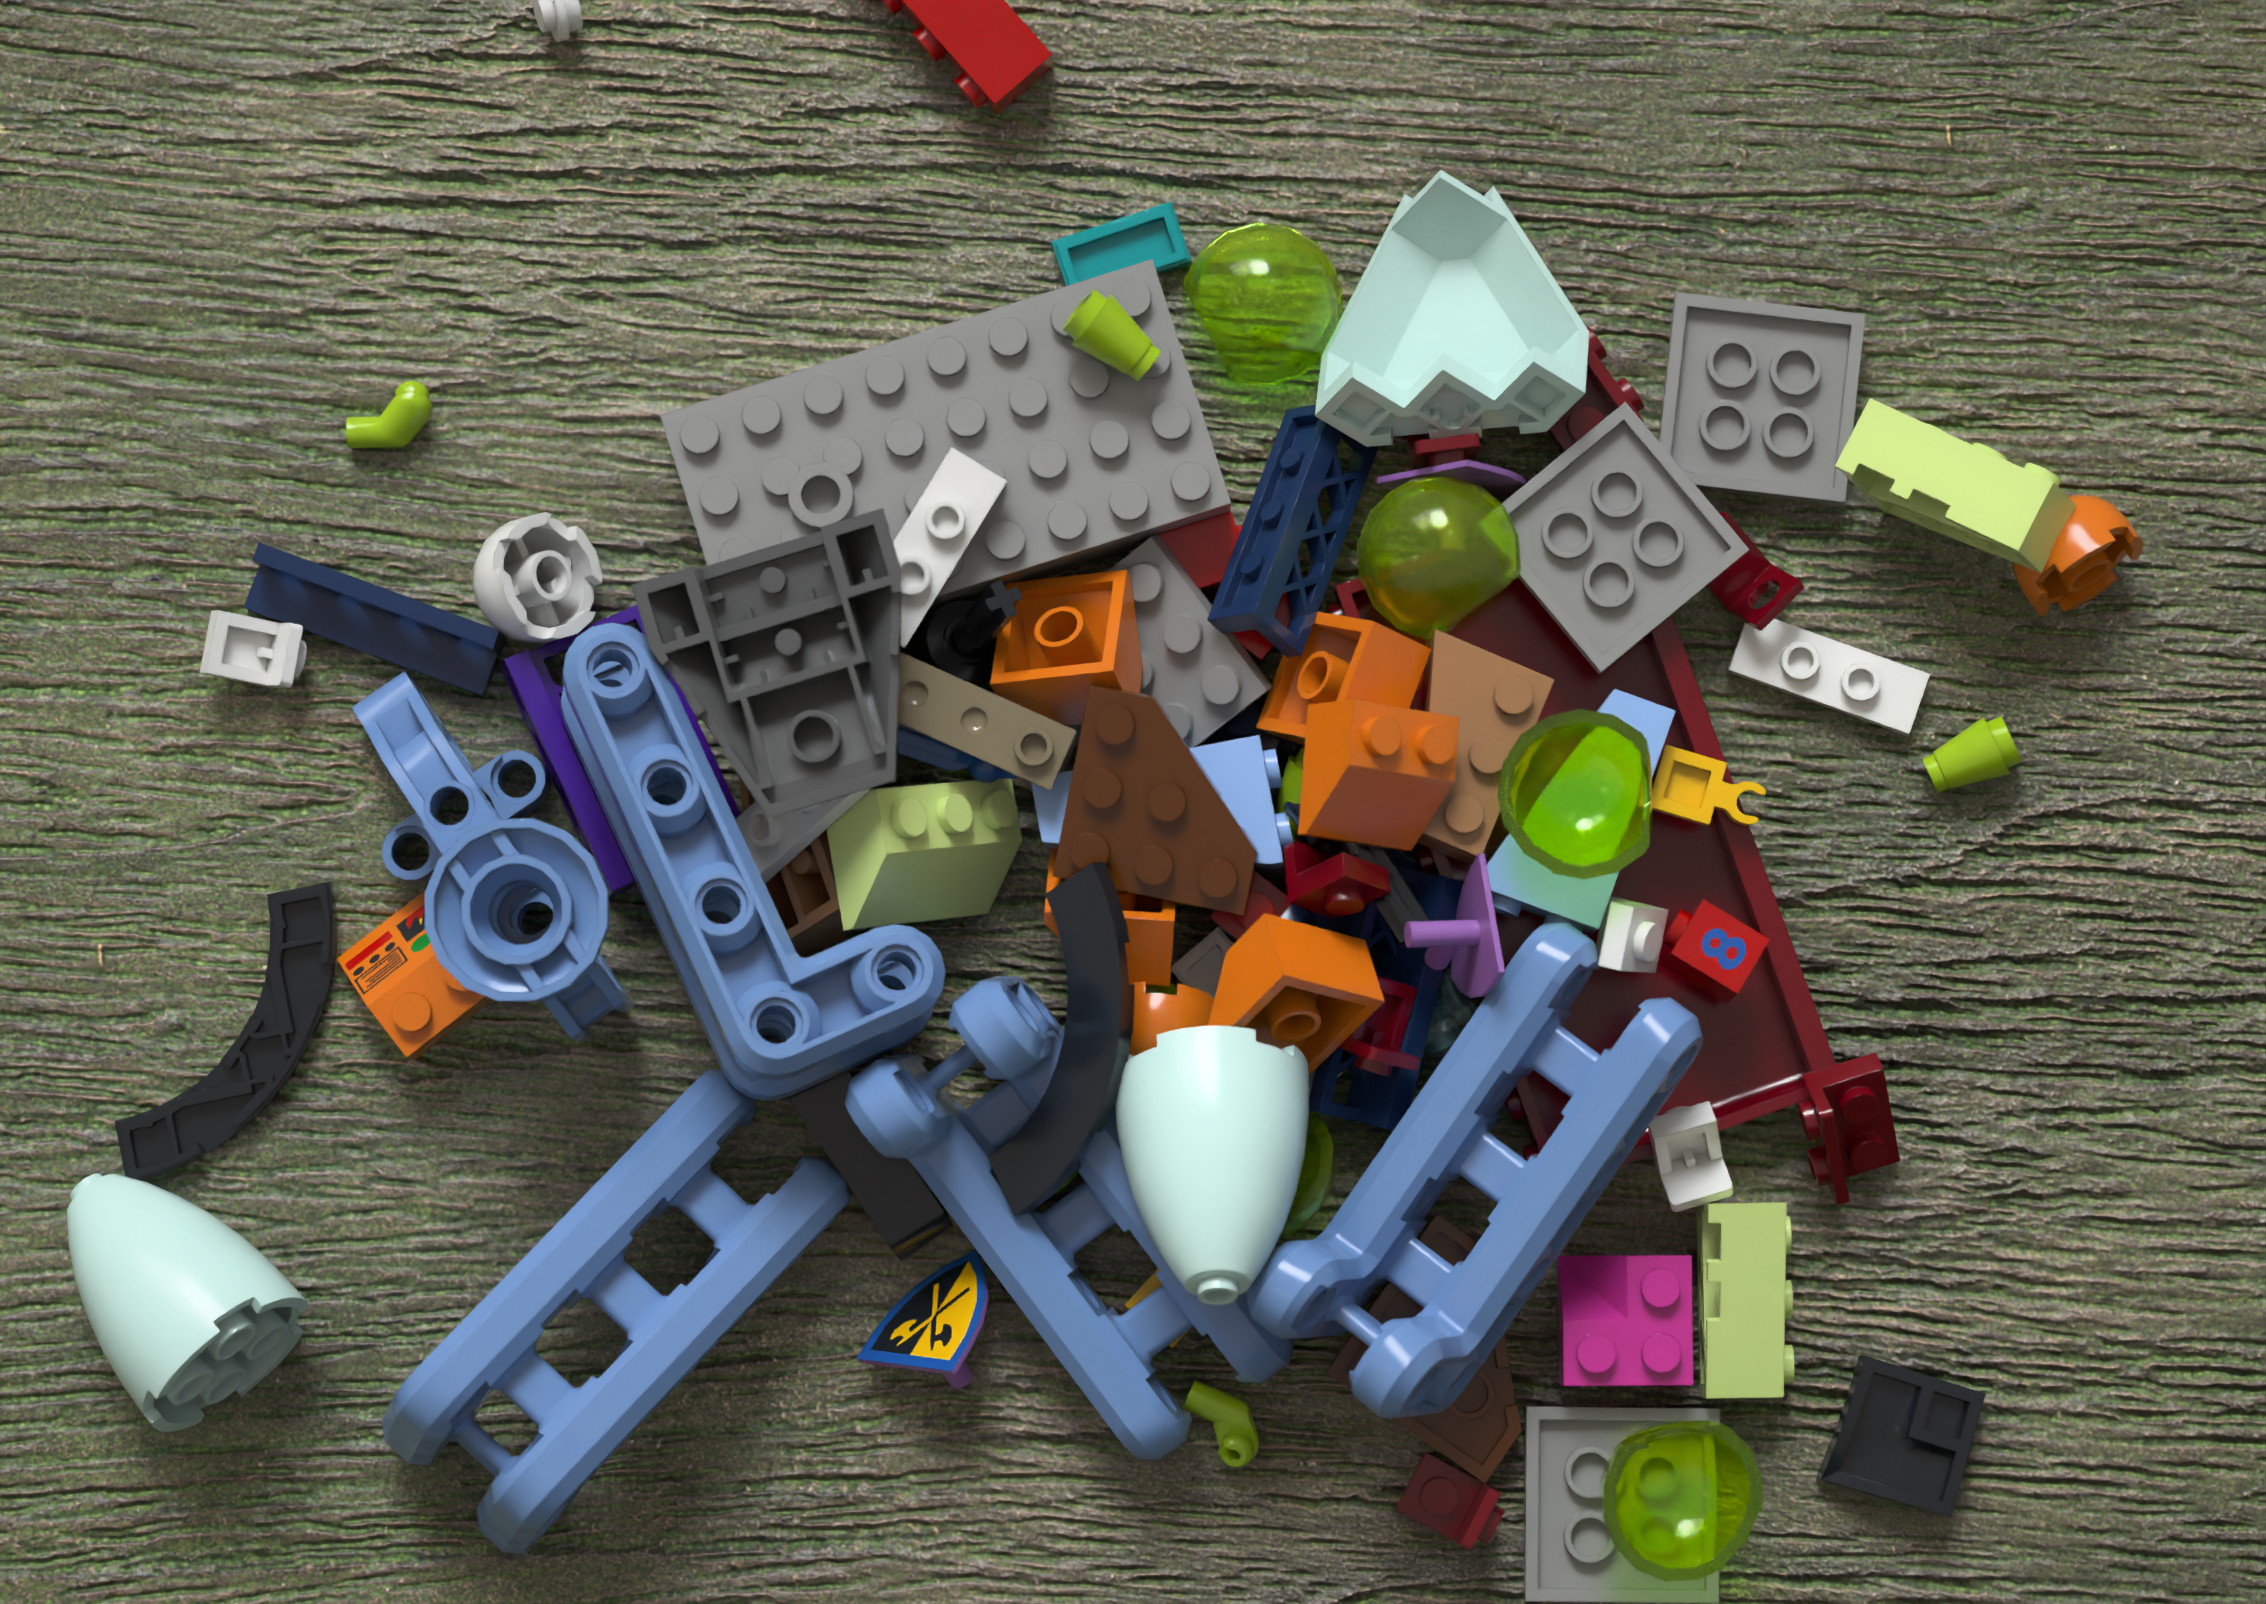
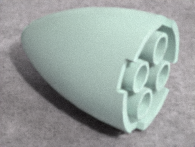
[1115,1026,1309,1305]
[67,1173,309,1432]

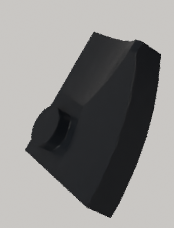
[1816,1356,1986,1518]

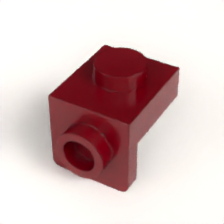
[1284,841,1390,919]
[1339,976,1421,1076]

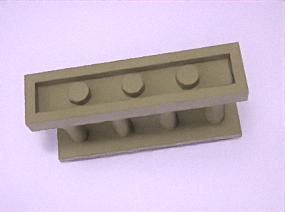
[898,652,1077,793]

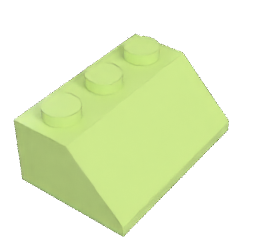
[826,778,1022,931]

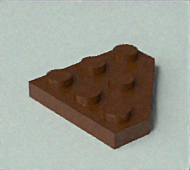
[1052,684,1258,916]
[1326,1214,1522,1483]

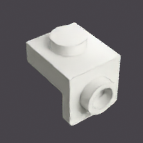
[200,610,307,688]
[1596,897,1669,973]
[1648,1101,1733,1212]

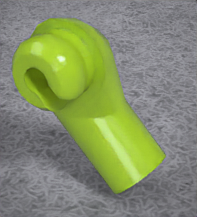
[346,381,432,449]
[1182,1380,1259,1468]

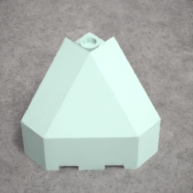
[1315,170,1589,447]

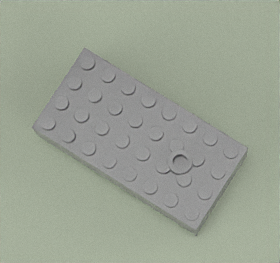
[660,259,1231,615]

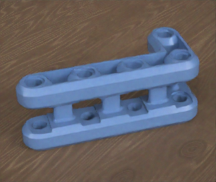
[560,623,946,1101]
[1246,922,1704,1418]
[845,976,1294,1460]
[382,1069,850,1554]

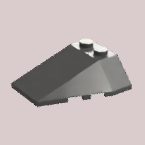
[631,508,902,818]

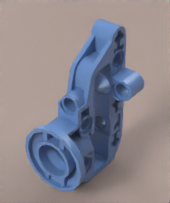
[352,671,634,1043]

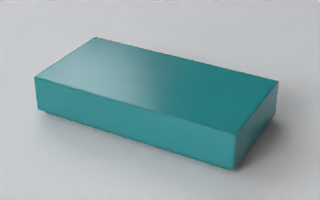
[1051,201,1192,286]

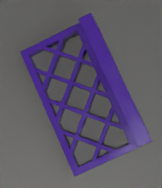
[501,604,741,899]

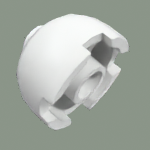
[472,512,603,643]

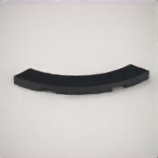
[988,862,1135,1216]
[115,882,337,1181]

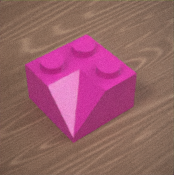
[1557,1255,1693,1386]

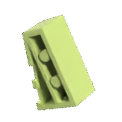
[1835,398,2076,573]
[1696,1202,1794,1399]

